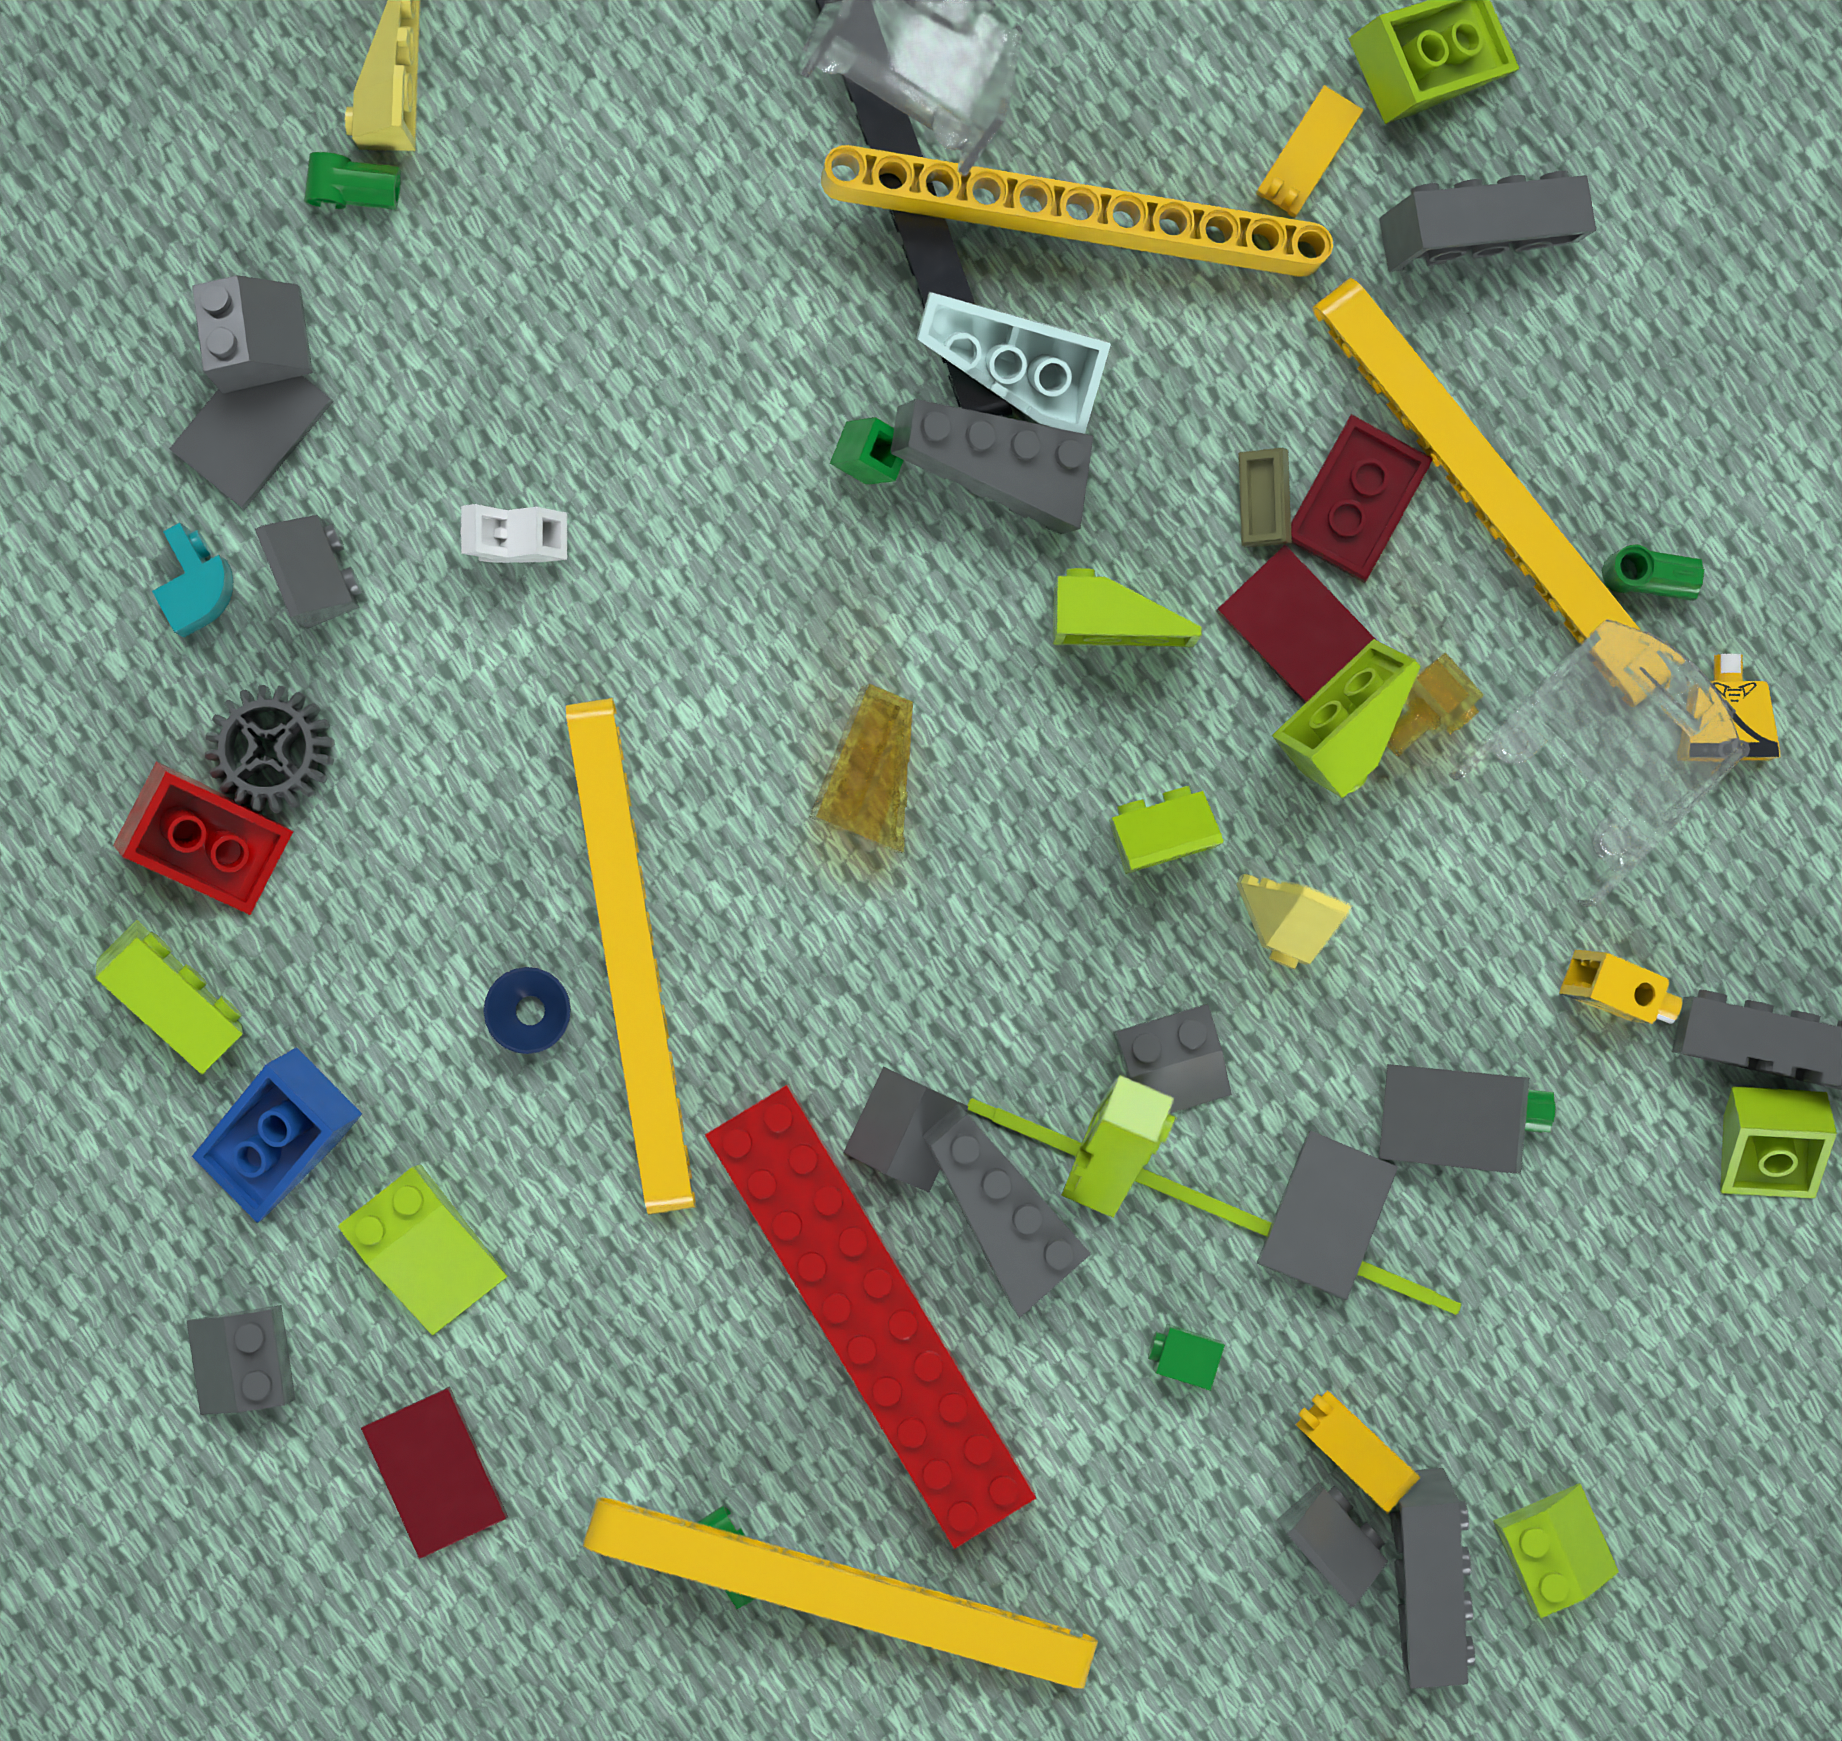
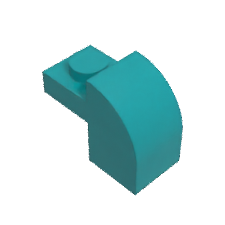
[152,522,233,638]

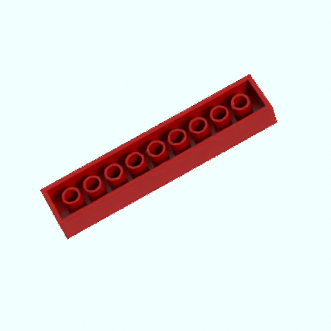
[705,1084,1037,1549]

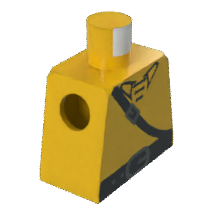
[1679,654,1780,761]
[1559,949,1682,1024]

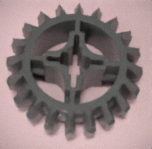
[205,685,335,813]

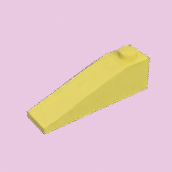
[345,0,420,151]

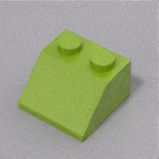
[1109,786,1224,874]
[1720,1086,1837,1198]
[1493,1483,1619,1618]

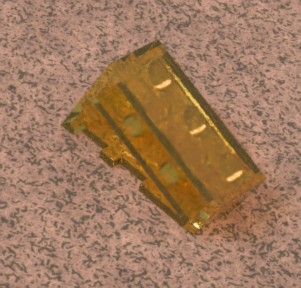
[809,684,913,853]

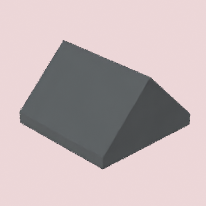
[843,1066,969,1192]

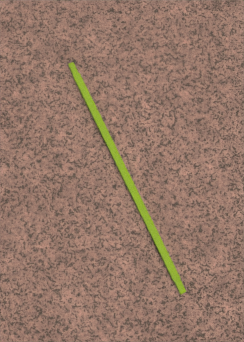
[967,1098,1461,1315]

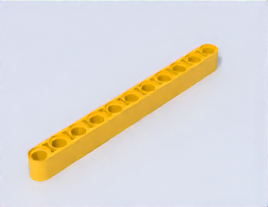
[820,145,1333,277]
[1312,278,1672,706]
[566,698,696,1215]
[583,1497,1098,1689]

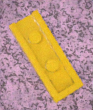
[1256,85,1364,218]
[1295,1390,1421,1513]

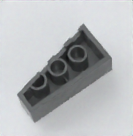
[1379,171,1597,273]
[891,399,1093,534]
[1672,989,1842,1090]
[922,1104,1091,1318]
[1390,1468,1475,1689]

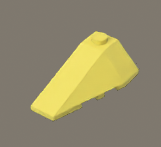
[1237,874,1351,969]

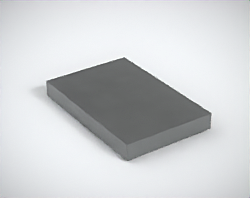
[169,376,334,510]
[1379,1064,1530,1174]
[1256,1130,1398,1300]

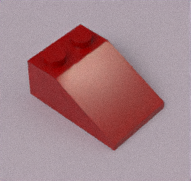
[113,761,294,915]

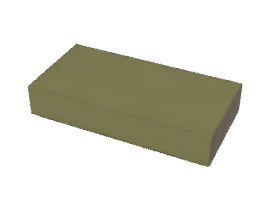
[1238,447,1292,547]

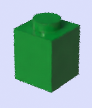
[829,417,904,485]
[1148,1324,1225,1391]

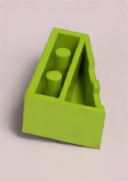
[95,920,243,1074]
[1061,1075,1176,1218]

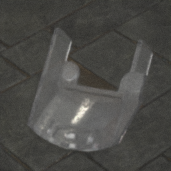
[800,0,1023,176]
[1448,619,1746,907]

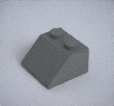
[192,275,313,394]
[255,515,362,629]
[1113,1004,1232,1114]
[186,1305,295,1415]
[1276,1482,1388,1608]

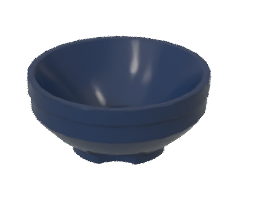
[483,967,571,1054]

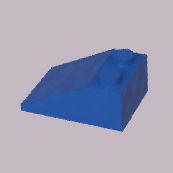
[192,1047,362,1223]

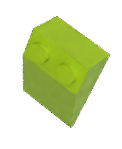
[1348,0,1520,124]
[1053,568,1202,647]
[1271,639,1421,798]
[337,1164,508,1336]

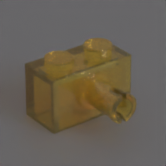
[1387,652,1484,757]

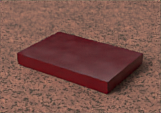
[1291,414,1433,583]
[1216,545,1376,703]
[361,1386,508,1559]

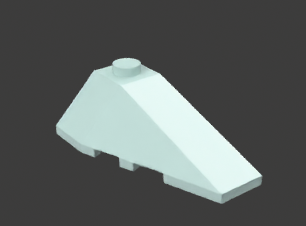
[916,292,1111,434]

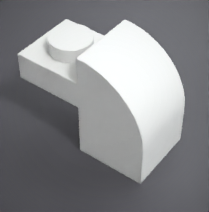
[460,504,567,563]

